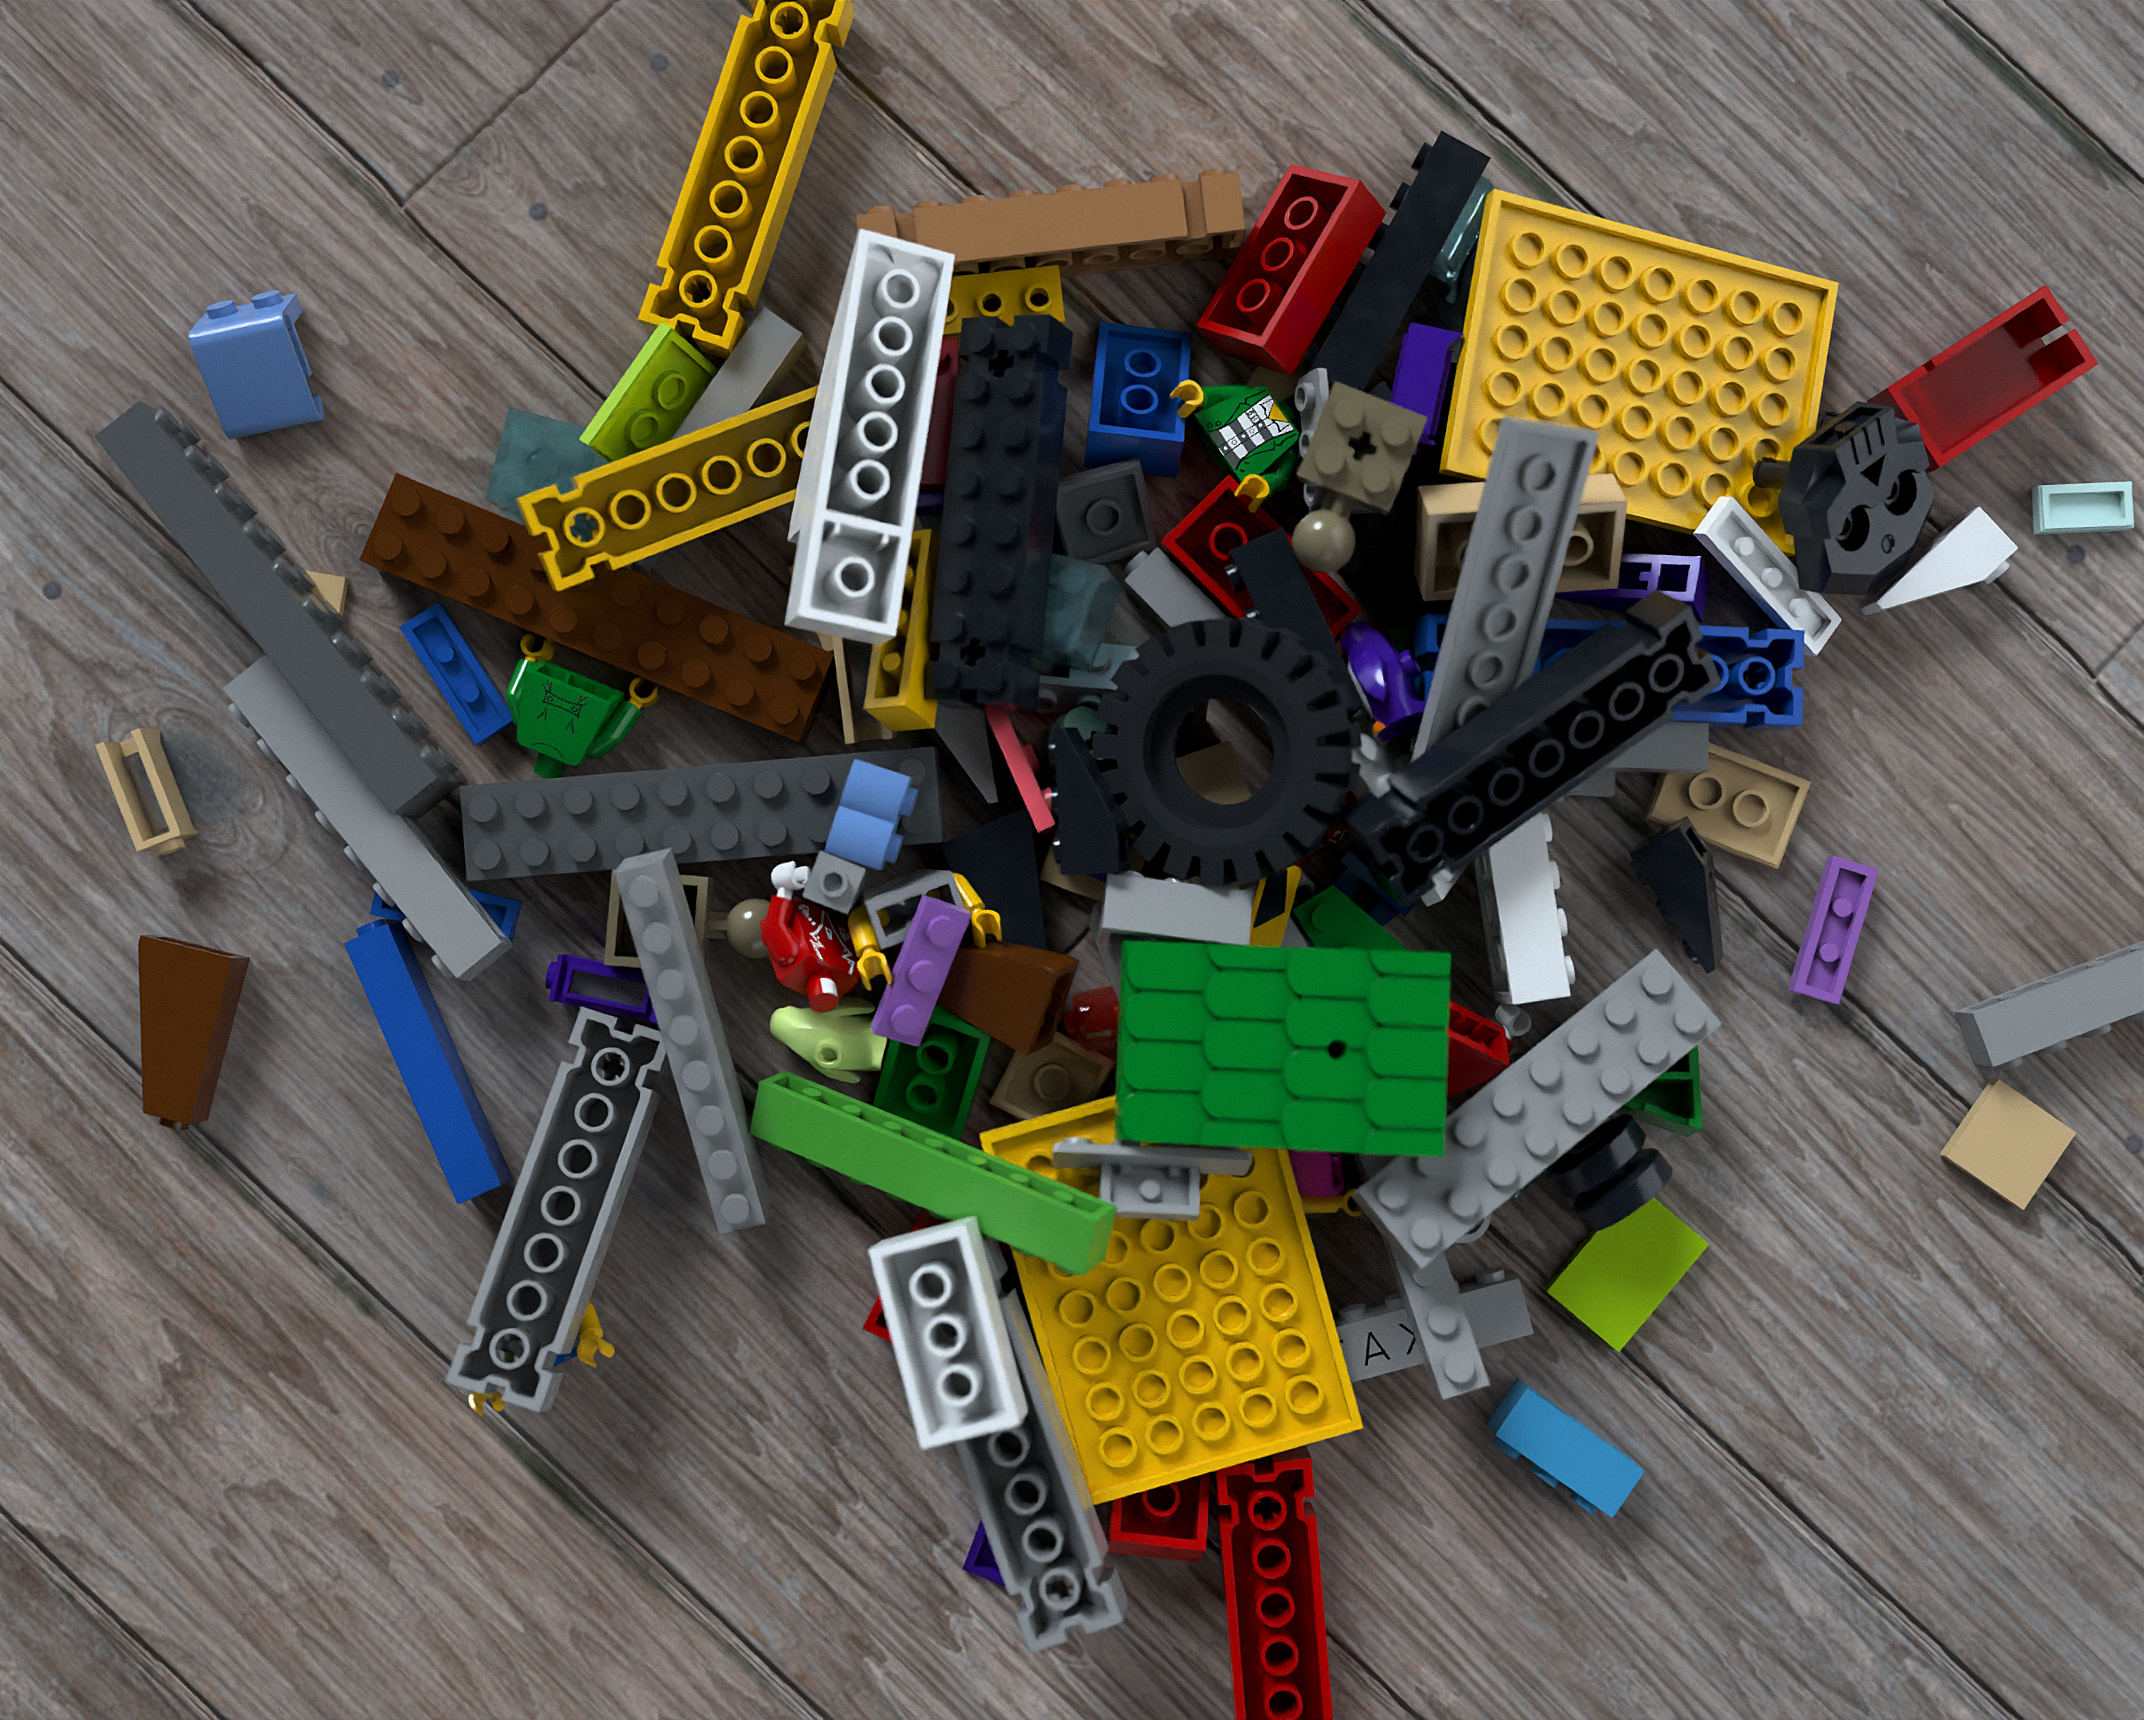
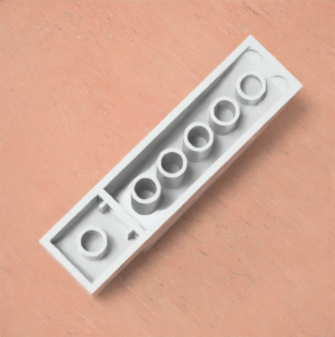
[785,229,955,645]

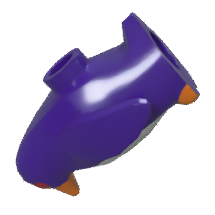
[1336,621,1427,742]

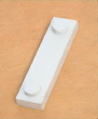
[1693,496,1842,656]

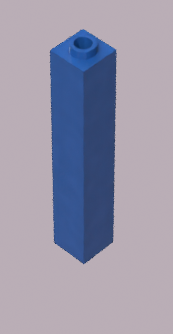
[344,919,513,1205]

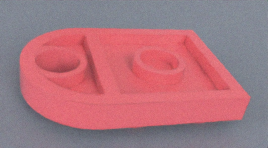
[984,705,1058,837]

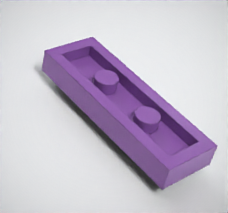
[1788,856,1879,1005]
[870,895,972,1047]

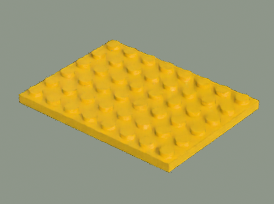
[1439,189,1839,557]
[980,1095,1363,1505]

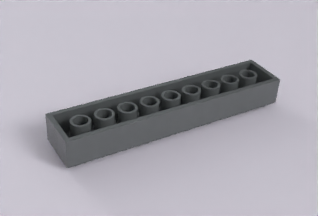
[95,401,464,818]
[459,746,946,881]

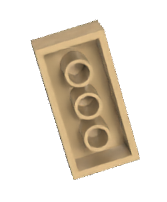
[1414,474,1627,601]

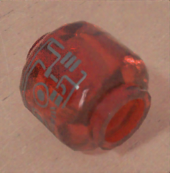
[1064,986,1119,1052]

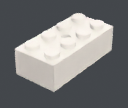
[1472,812,1575,1005]
[869,1216,1028,1449]

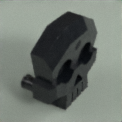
[1752,401,1936,595]

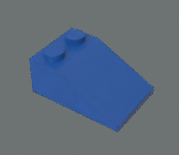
[1084,322,1192,478]

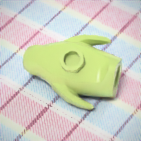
[770,996,890,1083]

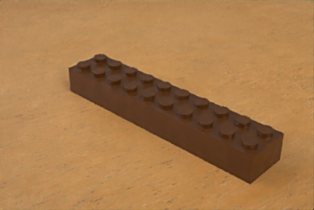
[359,473,836,746]

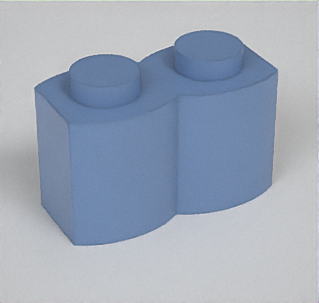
[824,759,918,870]

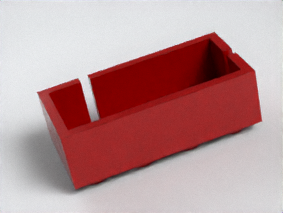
[1867,285,2098,474]

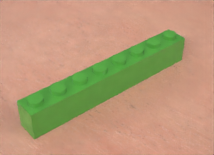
[749,1071,1118,1276]

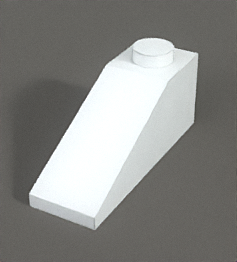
[1860,506,2018,616]

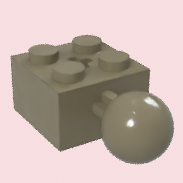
[1292,381,1428,573]
[604,869,770,971]

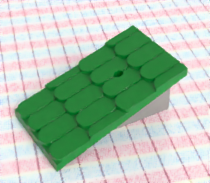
[1114,941,1451,1157]

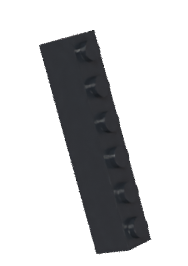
[1301,130,1491,394]

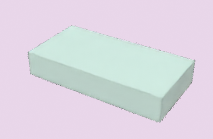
[2031,481,2134,535]

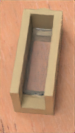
[832,635,896,744]
[95,728,199,857]

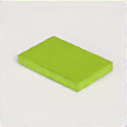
[579,322,719,463]
[1543,1197,1709,1352]

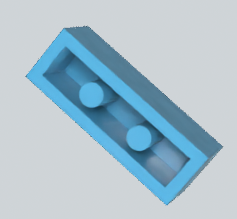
[1486,1378,1645,1518]

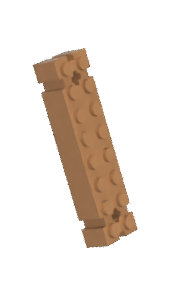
[856,168,1245,278]

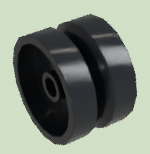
[1546,1114,1673,1232]

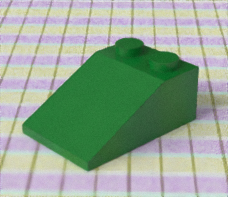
[873,1004,995,1142]

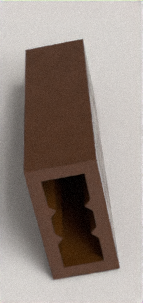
[891,933,1079,1056]
[138,935,250,1130]

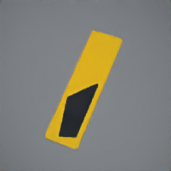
[1249,865,1302,947]

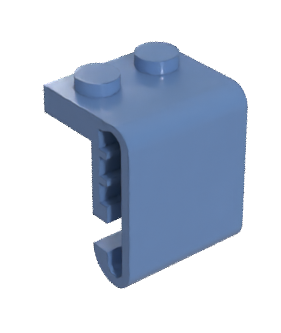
[189,290,324,440]

